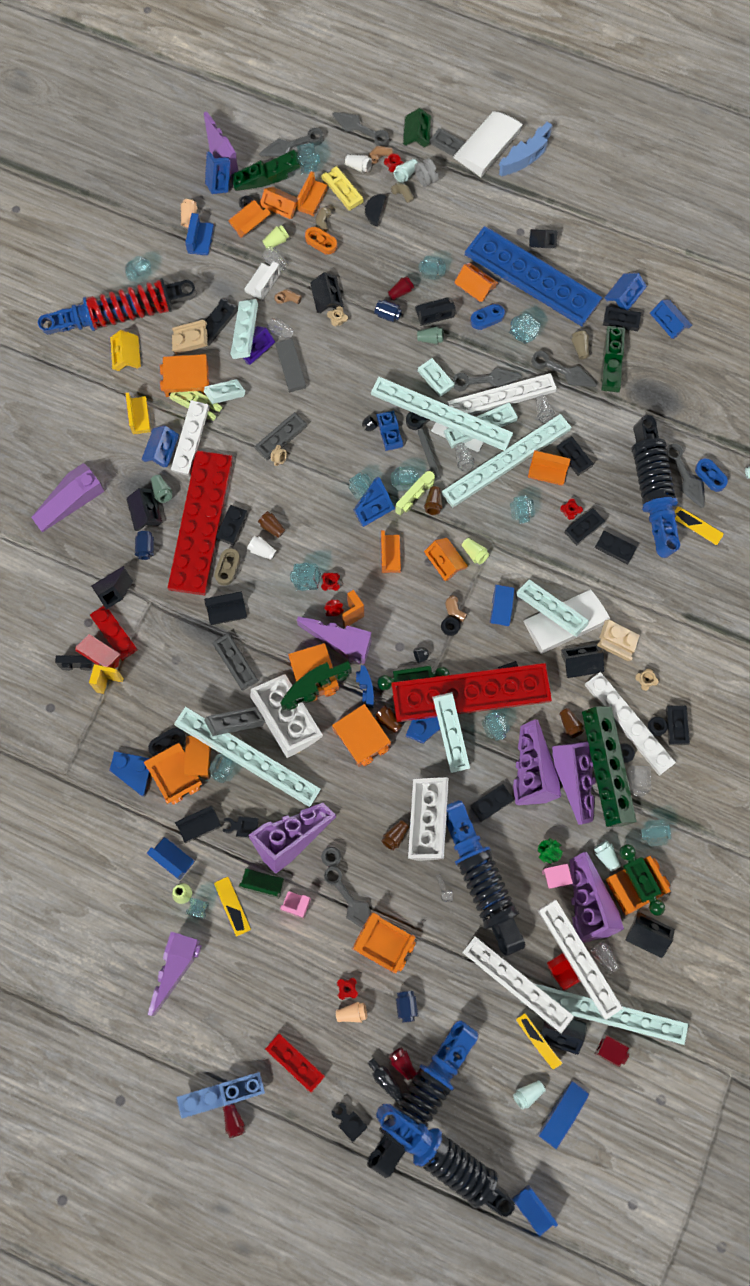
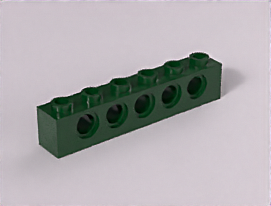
[582,706,637,827]

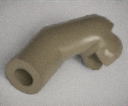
[391,182,414,203]
[315,207,331,232]

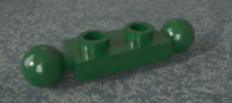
[377,666,450,690]
[619,844,665,916]

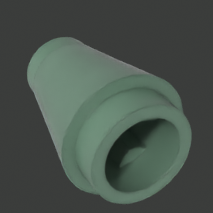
[417,326,444,344]
[151,475,172,503]

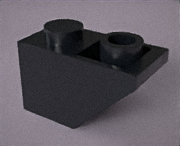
[91,566,133,610]

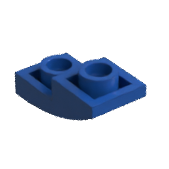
[376,410,403,451]
[490,584,514,626]
[356,665,374,708]

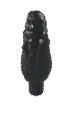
[368,1058,403,1102]

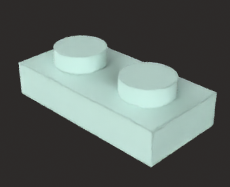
[418,358,454,397]
[204,379,245,404]

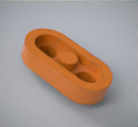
[305,227,337,255]

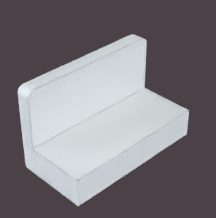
[245,261,280,300]

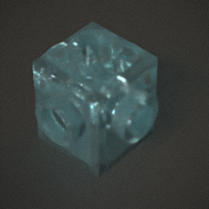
[297,143,320,174]
[509,313,541,344]
[290,563,321,591]

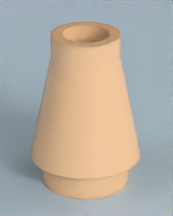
[180,199,198,228]
[336,1001,367,1023]

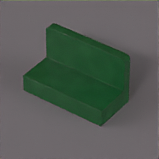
[403,108,431,148]
[239,868,285,899]

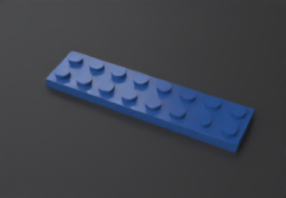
[465,226,602,327]

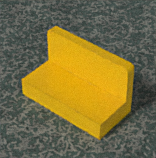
[110,330,141,371]
[125,392,151,435]
[89,664,124,694]

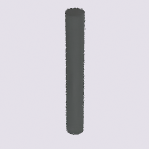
[417,429,441,481]

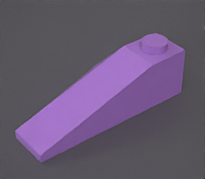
[204,111,238,178]
[31,463,104,532]
[297,616,371,665]
[513,719,561,805]
[552,741,595,825]
[249,803,336,873]
[570,852,624,943]
[148,932,202,1016]

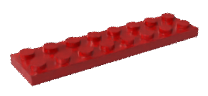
[167,450,233,596]
[391,663,552,722]

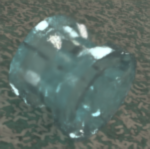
[185,898,210,919]

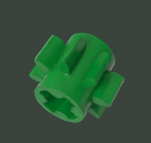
[537,838,563,865]

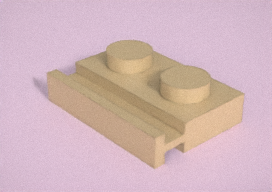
[172,320,207,354]
[597,620,640,661]

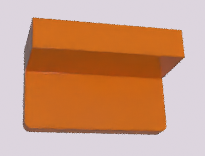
[297,171,328,216]
[259,187,298,219]
[229,200,271,238]
[454,263,498,302]
[528,450,570,486]
[381,530,401,573]
[424,538,468,581]
[342,590,364,628]
[184,736,211,779]

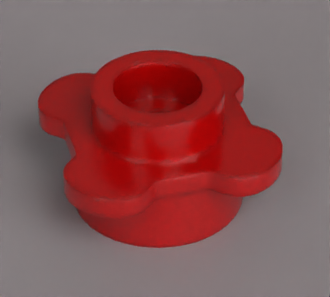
[384,154,404,172]
[560,499,583,520]
[321,573,340,591]
[324,600,344,617]
[337,978,358,1000]

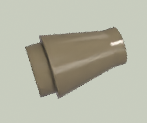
[571,331,589,359]

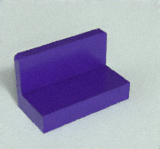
[243,326,275,365]

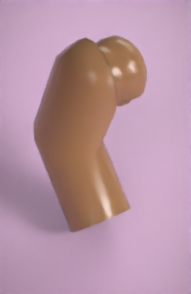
[369,146,392,164]
[275,290,302,304]
[445,595,467,622]

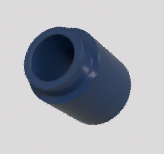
[374,300,402,323]
[135,531,154,560]
[396,991,418,1023]

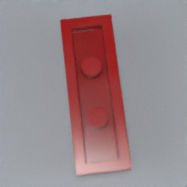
[90,606,138,661]
[265,1033,325,1093]

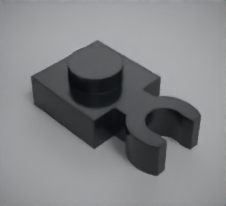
[223,816,259,838]
[331,1102,368,1143]

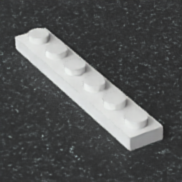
[447,373,557,415]
[585,672,676,776]
[537,900,623,1020]
[462,937,574,1033]

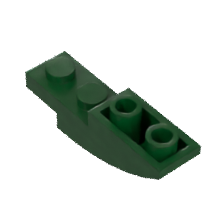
[231,149,301,191]
[601,326,625,393]
[280,661,352,711]

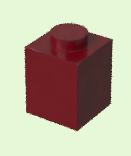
[594,1035,630,1067]

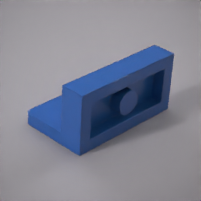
[205,152,230,194]
[185,213,214,256]
[605,273,647,310]
[650,300,692,339]
[141,426,179,467]
[146,837,195,880]
[512,1185,558,1236]

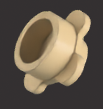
[327,307,348,326]
[271,445,287,466]
[635,668,659,691]

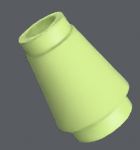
[262,225,289,250]
[462,538,489,565]
[172,883,192,904]

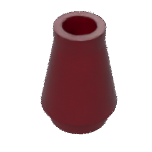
[387,276,414,301]
[389,1047,417,1081]
[222,1103,246,1138]

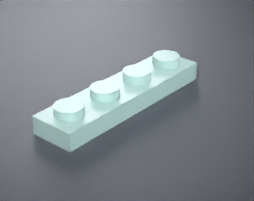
[231,299,258,359]
[444,402,518,448]
[517,580,589,637]
[433,692,470,773]

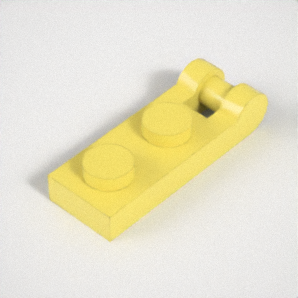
[321,166,363,211]

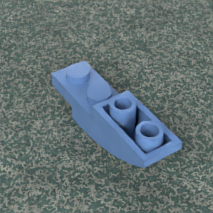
[499,122,552,176]
[176,1072,265,1119]

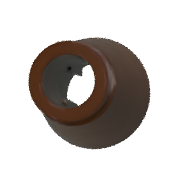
[424,486,442,515]
[258,511,286,538]
[374,705,403,734]
[559,708,584,738]
[381,820,409,851]

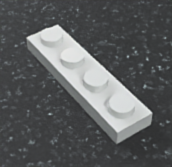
[171,400,210,476]

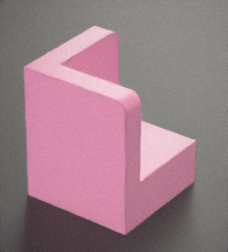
[542,864,573,889]
[280,891,311,919]

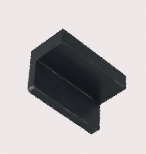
[310,272,344,313]
[415,298,456,326]
[127,488,163,531]
[204,591,247,625]
[561,643,604,678]
[175,805,222,844]
[625,911,675,958]
[540,1019,586,1055]

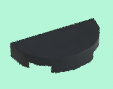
[365,194,386,227]

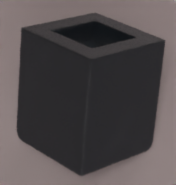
[529,229,558,248]

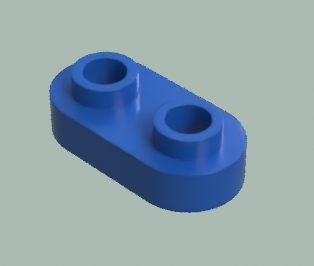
[470,304,505,330]
[695,458,728,492]

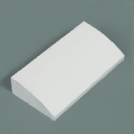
[454,111,523,177]
[523,590,610,654]
[250,674,323,758]
[408,777,449,861]

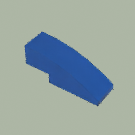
[537,1081,589,1149]

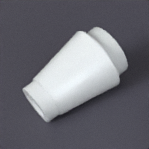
[345,155,372,173]
[247,536,276,560]

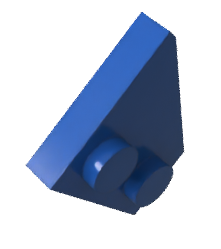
[353,477,395,527]
[405,717,440,744]
[110,751,150,797]

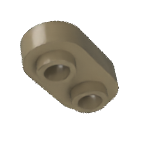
[214,548,240,586]

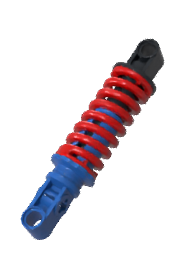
[38,278,196,335]

